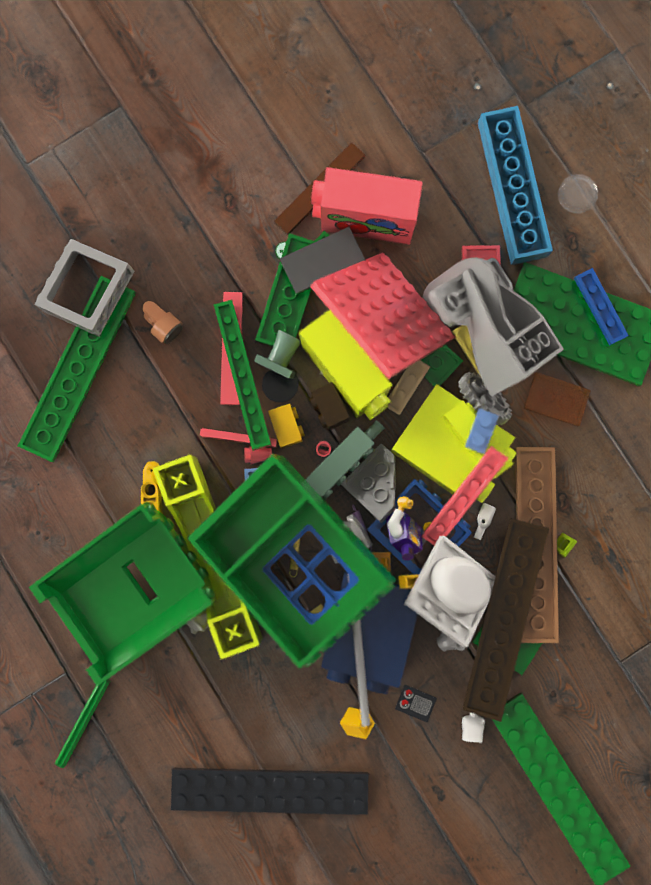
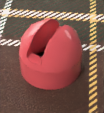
[316,441,332,457]

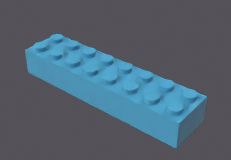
[478,106,553,265]

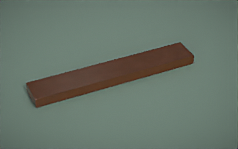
[274,142,365,235]

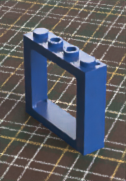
[367,479,472,575]

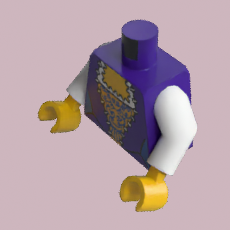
[386,497,431,561]

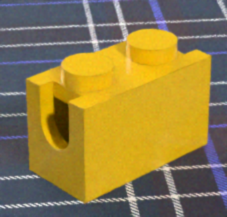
[268,404,305,449]

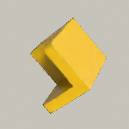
[340,707,375,739]

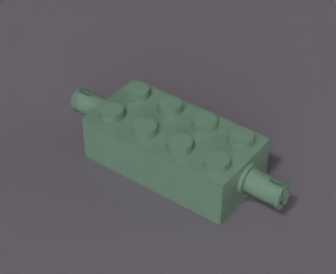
[306,420,385,500]

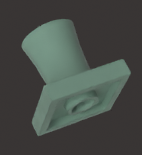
[254,330,301,379]

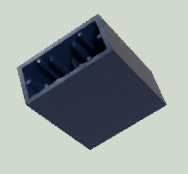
[321,571,418,694]

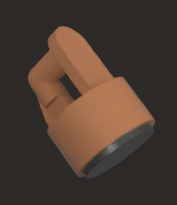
[143,301,183,344]

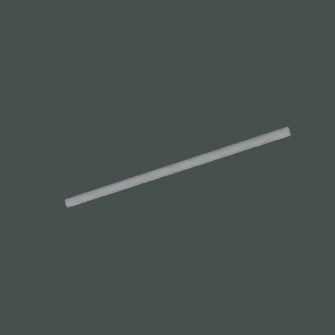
[344,521,370,726]

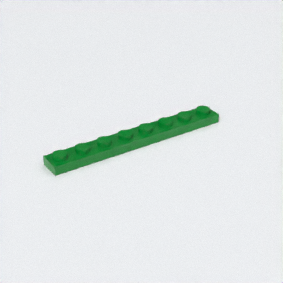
[213,300,271,451]

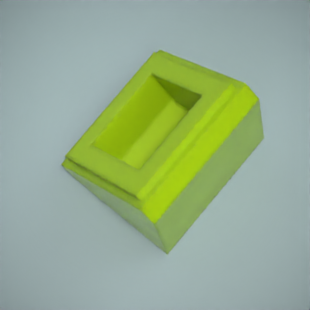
[557,532,577,558]

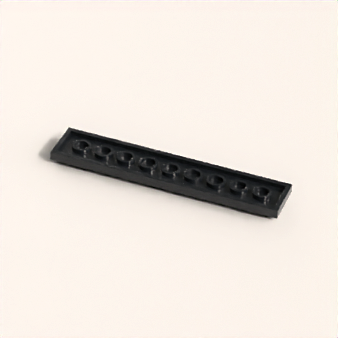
[171,768,369,815]

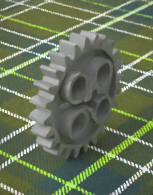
[458,372,512,425]

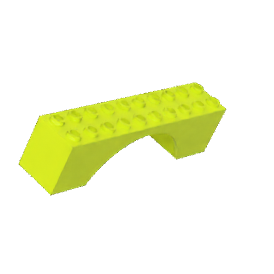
[153,455,263,659]

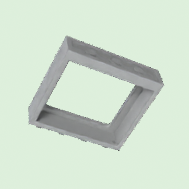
[35,239,135,337]

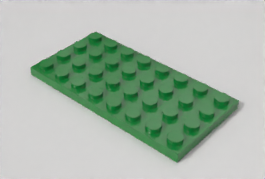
[513,262,651,386]

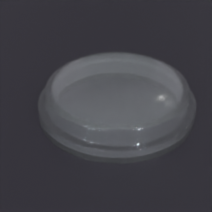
[558,174,598,213]

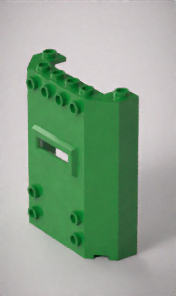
[29,502,217,686]

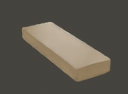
[388,360,430,415]

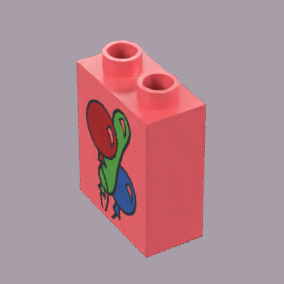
[311,167,422,245]

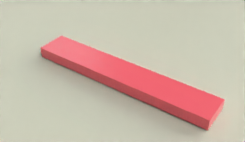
[220,292,243,405]
[421,446,508,545]

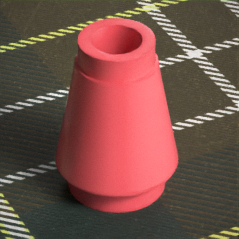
[244,446,272,465]

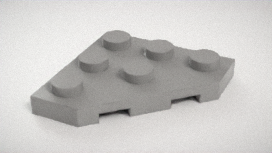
[341,443,396,523]

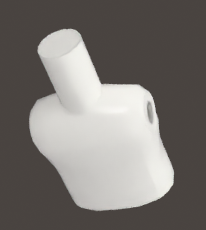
[474,503,496,540]
[462,713,485,742]

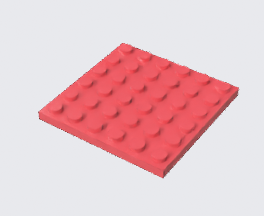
[311,252,455,379]

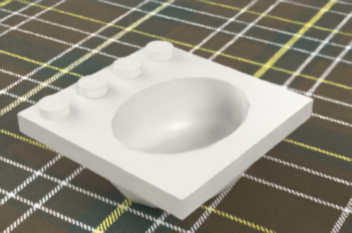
[405,535,496,647]

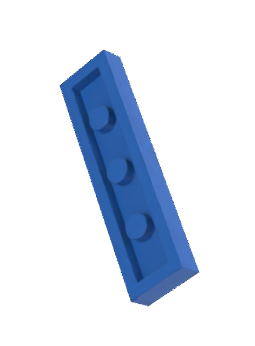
[574,268,629,346]

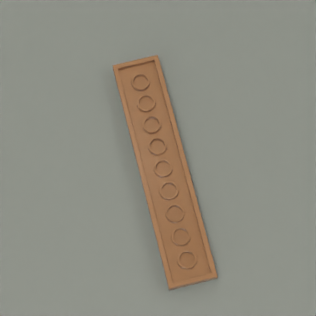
[515,447,559,643]

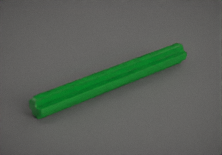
[55,679,110,768]

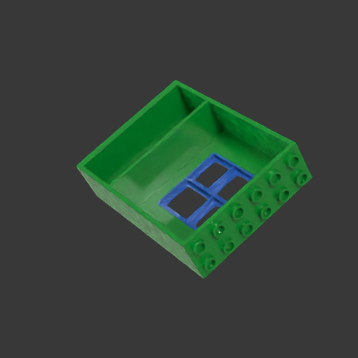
[187,454,396,669]

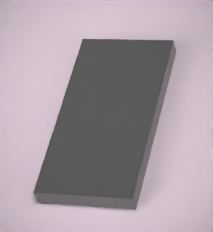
[280,227,366,294]

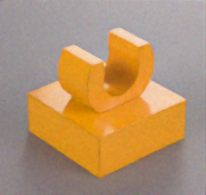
[372,552,391,572]

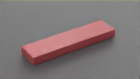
[200,428,278,448]

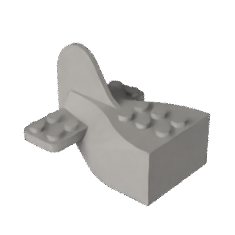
[423,258,564,397]

